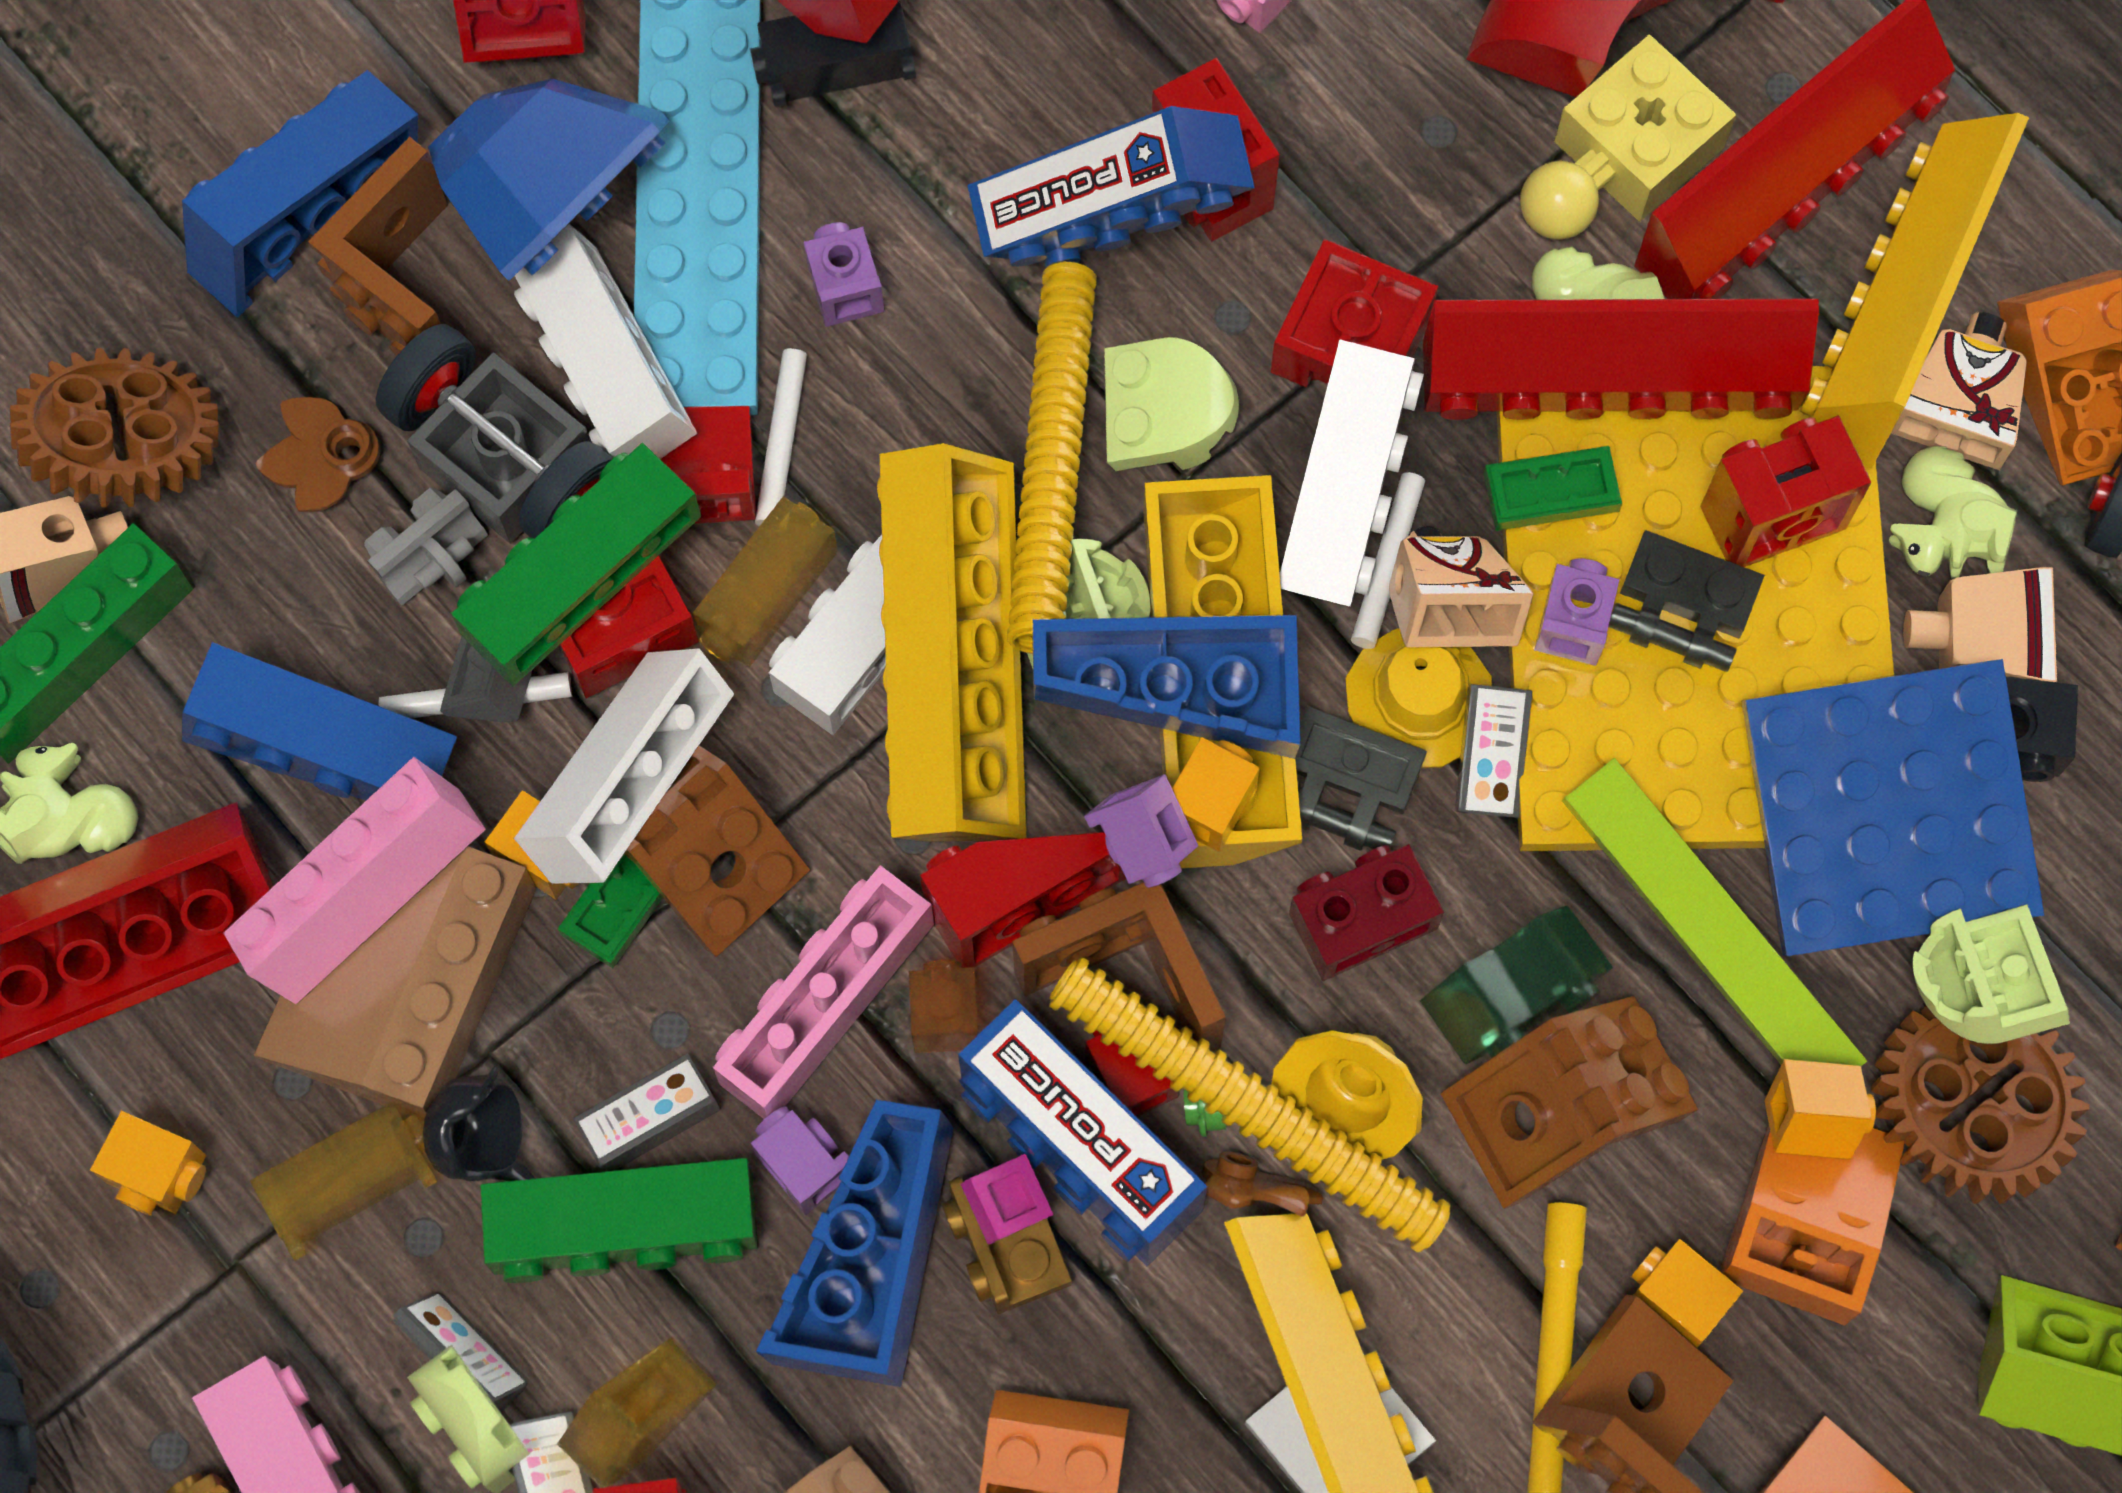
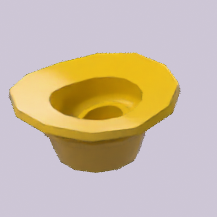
[1345,628,1492,768]
[1272,1030,1423,1160]

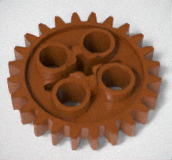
[10,348,219,507]
[1871,1005,2089,1204]

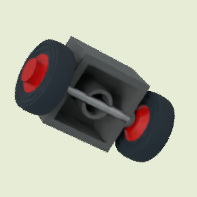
[375,324,613,544]

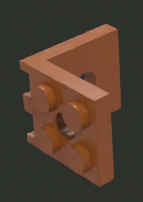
[308,137,448,356]
[624,746,810,957]
[1012,882,1226,1051]
[1440,996,1699,1209]
[1532,1295,1733,1493]

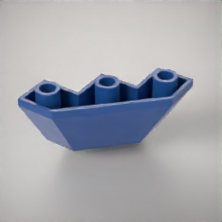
[428,79,670,281]

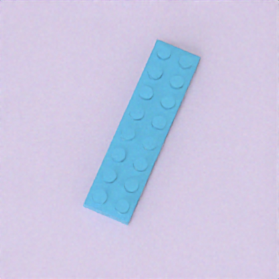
[634,0,762,415]

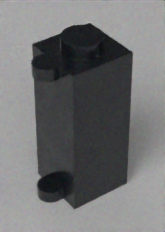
[749,0,916,107]

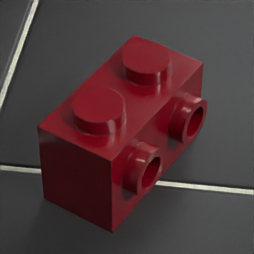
[1289,844,1444,982]

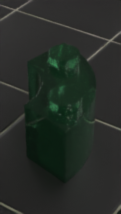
[1420,905,1613,1065]

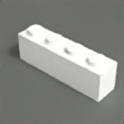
[514,223,697,459]
[1280,340,1424,606]
[769,534,886,736]
[514,648,734,883]

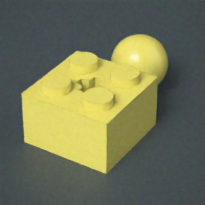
[1520,34,1737,240]

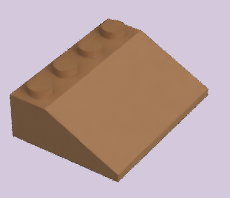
[254,846,537,1120]

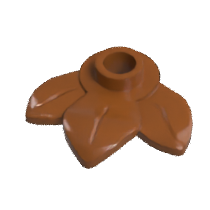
[255,397,380,512]
[1201,1152,1324,1217]

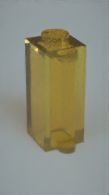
[693,496,838,668]
[250,1102,438,1261]

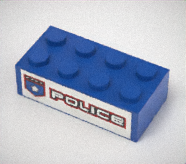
[967,106,1255,268]
[958,999,1207,1267]

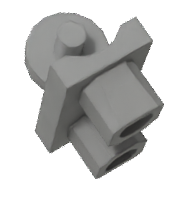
[364,487,488,606]

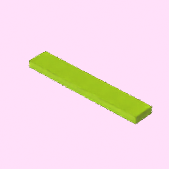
[1562,758,1867,1066]

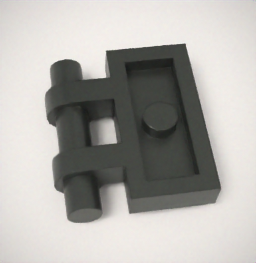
[1608,530,1765,672]
[1295,706,1427,851]

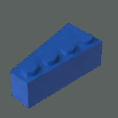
[1033,615,1300,759]
[182,642,457,800]
[756,1100,954,1387]

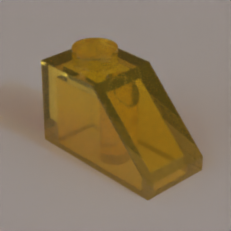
[557,1338,716,1488]

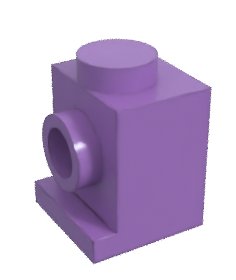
[804,222,884,327]
[1534,558,1620,666]
[1084,774,1199,888]
[751,1106,849,1216]

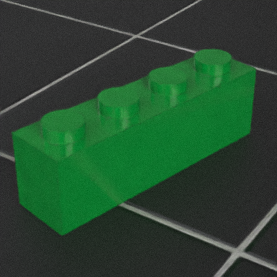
[451,442,701,686]
[0,523,194,764]
[480,1158,758,1283]

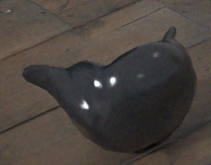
[422,1066,535,1182]

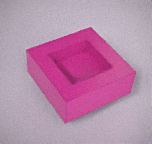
[960,1154,1054,1245]

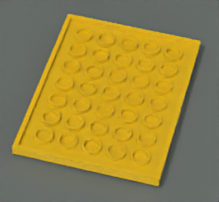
[1497,366,1894,851]

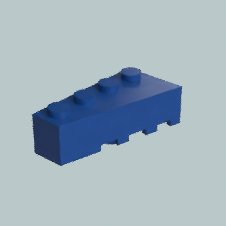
[182,70,418,317]

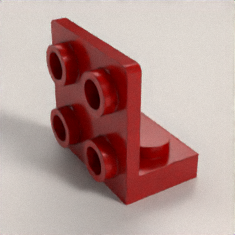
[660,406,756,524]

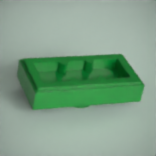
[1483,446,1622,531]
[558,854,663,968]

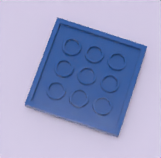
[1741,659,2044,956]

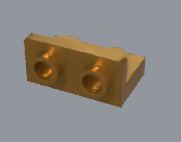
[942,1176,1072,1315]

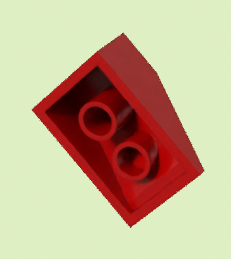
[920,832,1126,974]

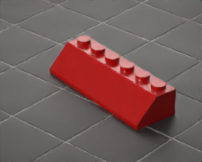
[1634,0,1955,299]
[1423,299,1819,420]
[0,802,273,1059]

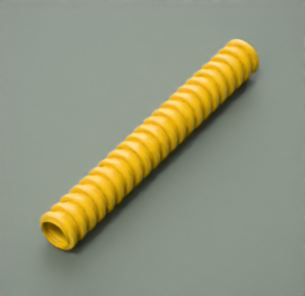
[1007,261,1097,654]
[1049,957,1450,1253]

